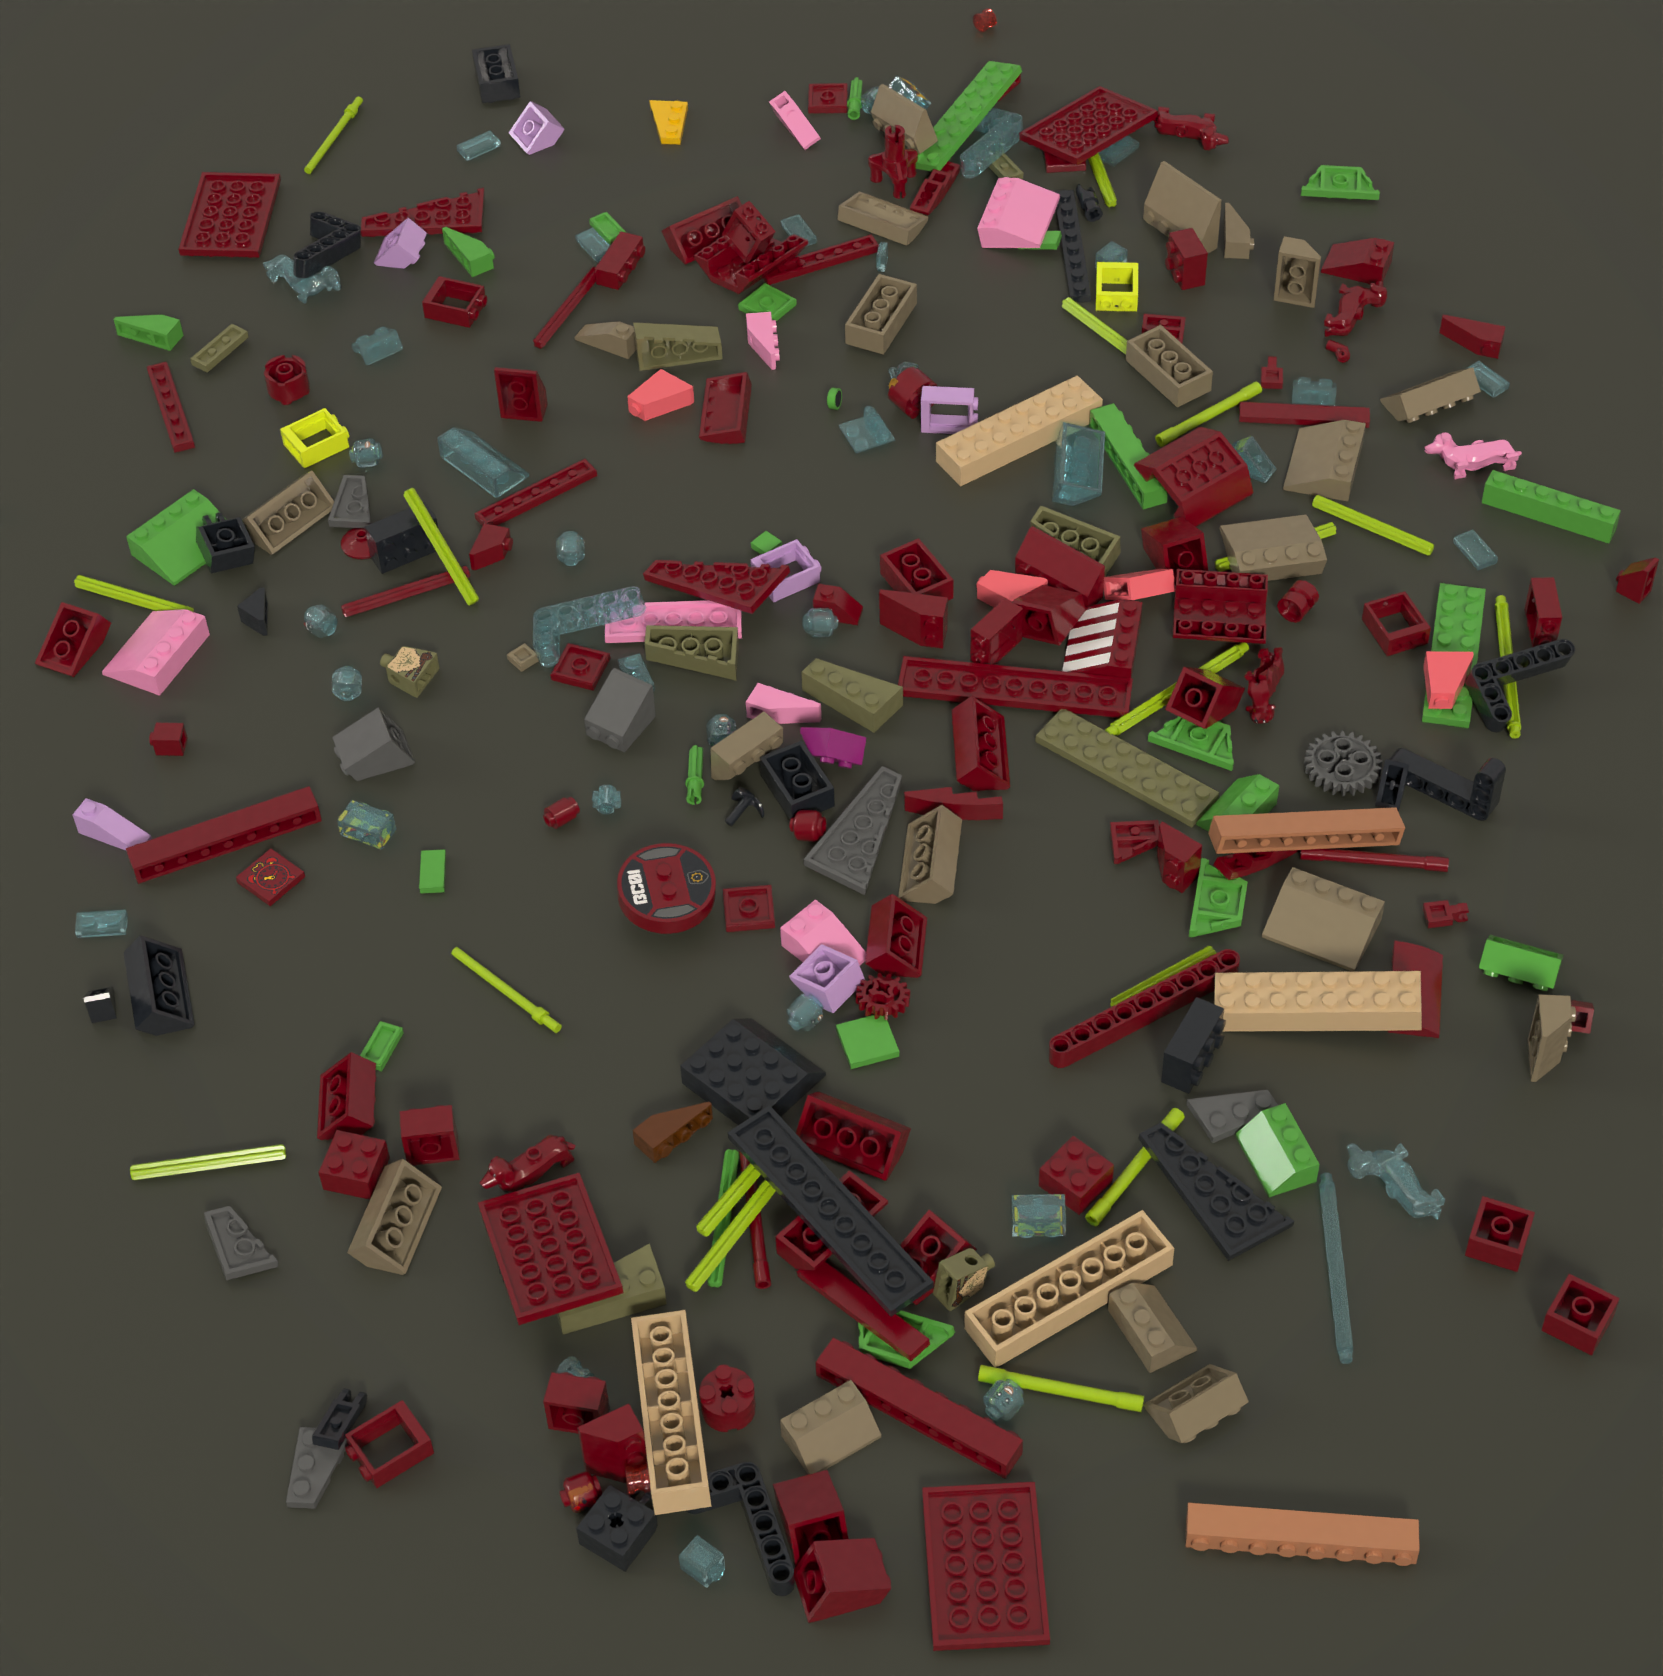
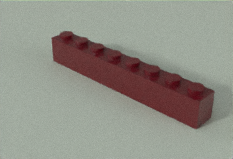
[126,786,322,884]
[816,1337,1023,1479]

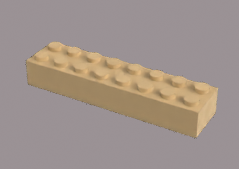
[936,376,1103,486]
[1214,971,1422,1032]
[964,1210,1174,1368]
[631,1310,712,1515]

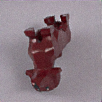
[1153,106,1229,150]
[1324,281,1387,337]
[1244,647,1284,724]
[480,1135,576,1193]

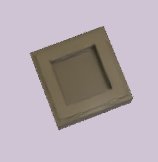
[507,643,539,672]

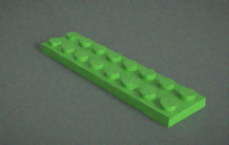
[916,61,1022,171]
[1422,583,1486,728]

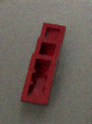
[910,162,961,215]
[904,787,1003,820]
[1213,850,1300,880]

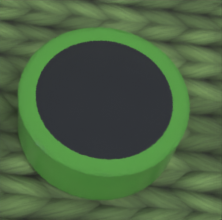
[827,388,842,410]

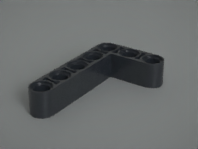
[293,212,361,278]
[1465,639,1575,733]
[1389,748,1506,821]
[686,1462,795,1596]

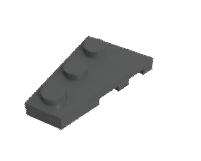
[328,475,371,528]
[1187,1090,1278,1143]
[204,1206,278,1280]
[286,1427,353,1509]

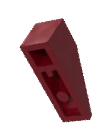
[1440,314,1506,359]

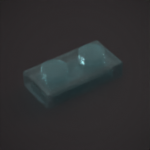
[1099,136,1139,167]
[618,653,655,691]
[75,910,128,938]

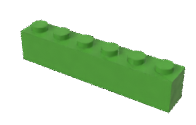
[1089,403,1168,510]
[1482,470,1621,543]

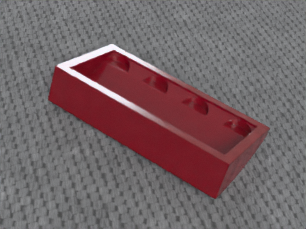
[699,372,752,444]
[1388,941,1443,1038]

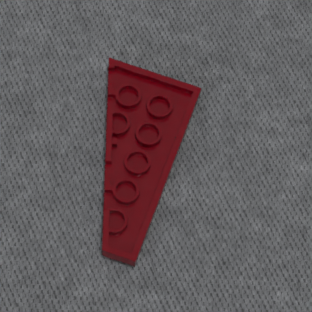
[361,187,485,237]
[643,560,790,614]

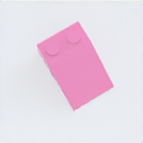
[780,900,866,965]

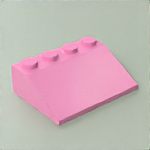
[977,177,1060,248]
[102,609,210,696]

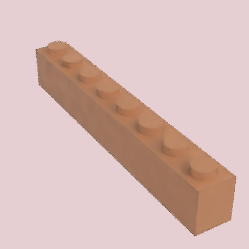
[1208,808,1405,854]
[1186,1503,1419,1566]

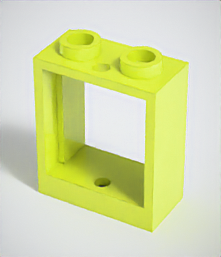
[1096,262,1138,312]
[280,408,349,468]

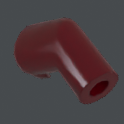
[1326,340,1350,363]

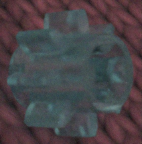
[592,785,621,814]

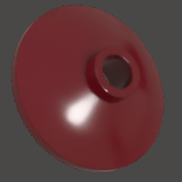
[341,528,371,559]

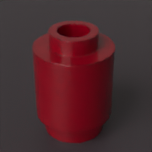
[543,797,580,829]

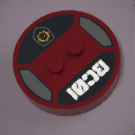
[617,843,716,934]

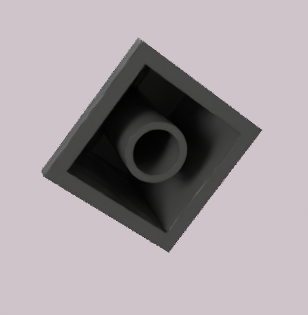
[584,668,656,752]
[332,707,415,781]

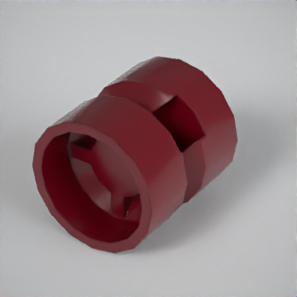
[1277,580,1319,623]

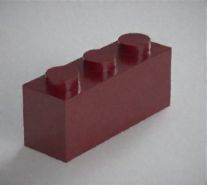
[595,231,645,290]

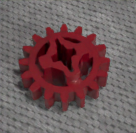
[856,973,910,1020]

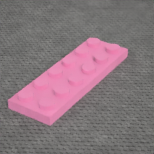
[605,600,742,643]

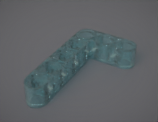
[960,108,1024,178]
[533,586,647,667]

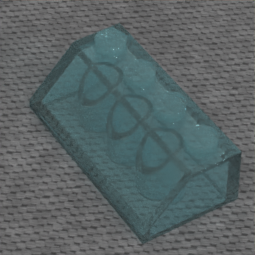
[1052,422,1105,506]
[437,427,529,498]

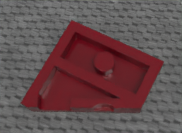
[1110,820,1159,864]

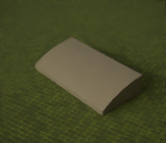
[837,191,928,246]

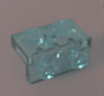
[351,326,403,365]
[1292,377,1337,406]

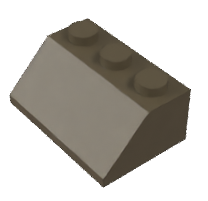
[1274,236,1321,308]
[711,712,783,780]
[1528,995,1576,1082]
[1108,1283,1197,1373]
[1143,1364,1249,1443]
[780,1380,881,1475]

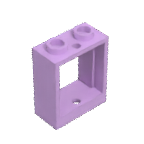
[921,386,978,434]
[750,539,821,602]

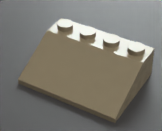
[1143,161,1222,254]
[1283,420,1366,501]
[1220,515,1327,581]
[1262,867,1385,972]

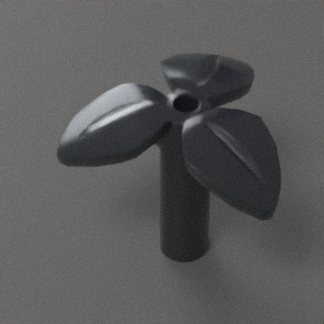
[725,787,764,827]

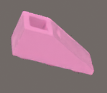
[769,91,821,150]
[746,312,780,370]
[746,683,822,724]

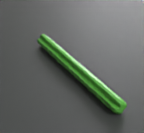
[707,1149,739,1288]

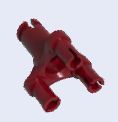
[868,125,918,199]

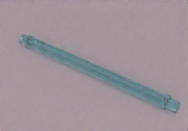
[1319,1173,1354,1364]

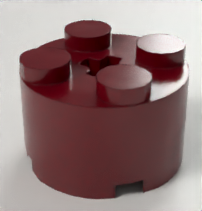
[264,355,310,405]
[888,367,937,419]
[699,1365,756,1432]

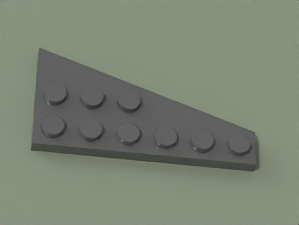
[804,766,902,895]

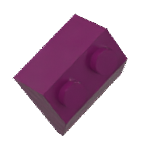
[800,727,866,769]

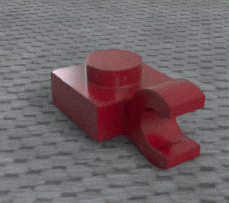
[1261,356,1283,389]
[1423,900,1469,928]

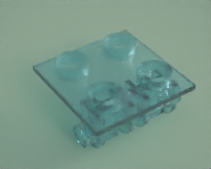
[839,406,895,453]

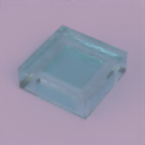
[876,242,888,272]

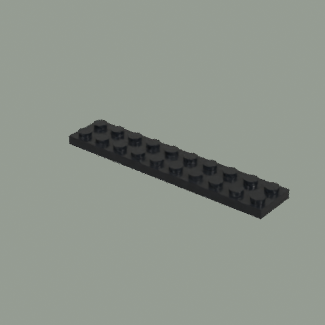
[727,1105,934,1317]

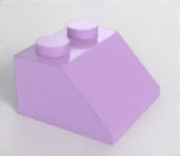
[509,101,565,155]
[374,218,427,269]
[789,944,865,1013]

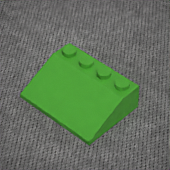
[126,489,227,586]

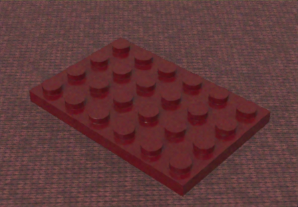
[1019,86,1158,165]
[178,172,281,258]
[478,1172,624,1325]
[922,1482,1050,1651]

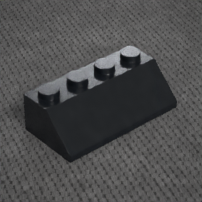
[124,935,195,1036]

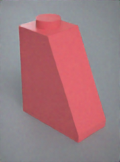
[627,369,694,421]
[1104,569,1175,600]
[976,570,1048,608]
[1423,651,1474,709]

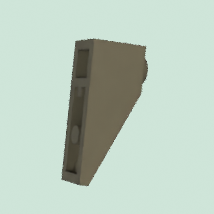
[1224,203,1254,259]
[575,321,636,359]

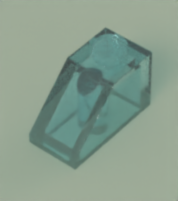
[1232,435,1277,483]

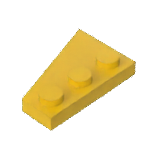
[649,100,688,145]

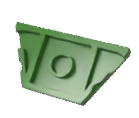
[1301,165,1380,200]
[1148,716,1234,771]
[1189,858,1248,937]
[858,1310,955,1369]

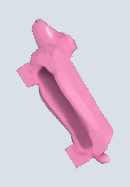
[1424,432,1522,479]

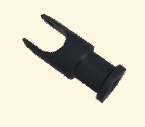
[1076,184,1103,222]

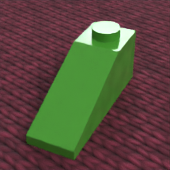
[442,227,495,277]
[113,315,184,351]

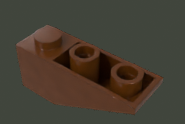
[633,1102,713,1163]

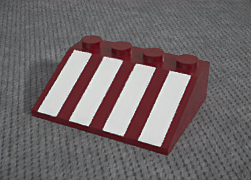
[1063,599,1142,678]

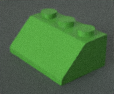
[1196,774,1279,832]
[1479,935,1563,991]
[1236,1103,1320,1197]

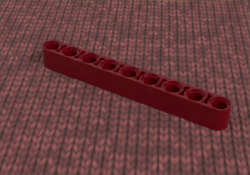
[1049,949,1240,1068]

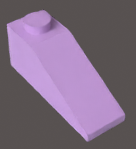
[73,798,152,850]

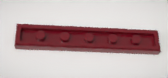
[763,234,880,285]
[146,362,195,453]
[1239,402,1370,428]
[474,459,597,527]
[797,1261,930,1361]

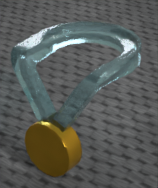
[888,362,919,389]

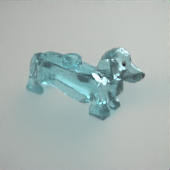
[263,255,342,304]
[1347,1143,1445,1220]

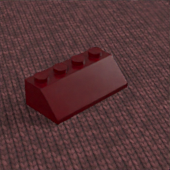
[662,196,742,264]
[1015,526,1105,607]
[952,696,1010,791]
[796,1091,911,1181]
[775,1170,888,1270]

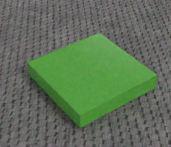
[738,283,797,321]
[836,1015,899,1069]

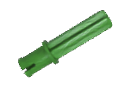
[847,77,863,120]
[685,745,704,805]

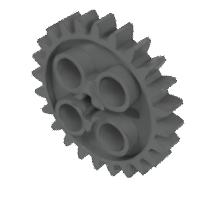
[1304,731,1382,796]

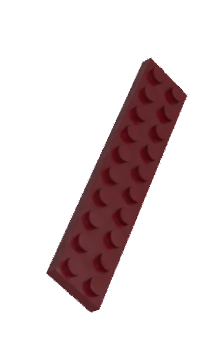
[898,656,1133,718]

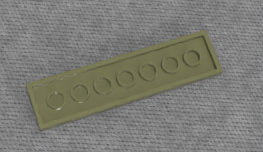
[1035,709,1219,828]

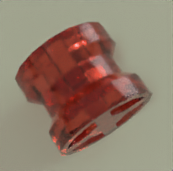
[973,8,997,32]
[625,1463,651,1495]

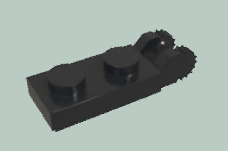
[312,1388,367,1450]

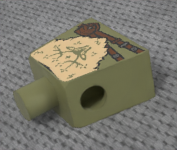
[380,646,440,698]
[933,1248,995,1311]

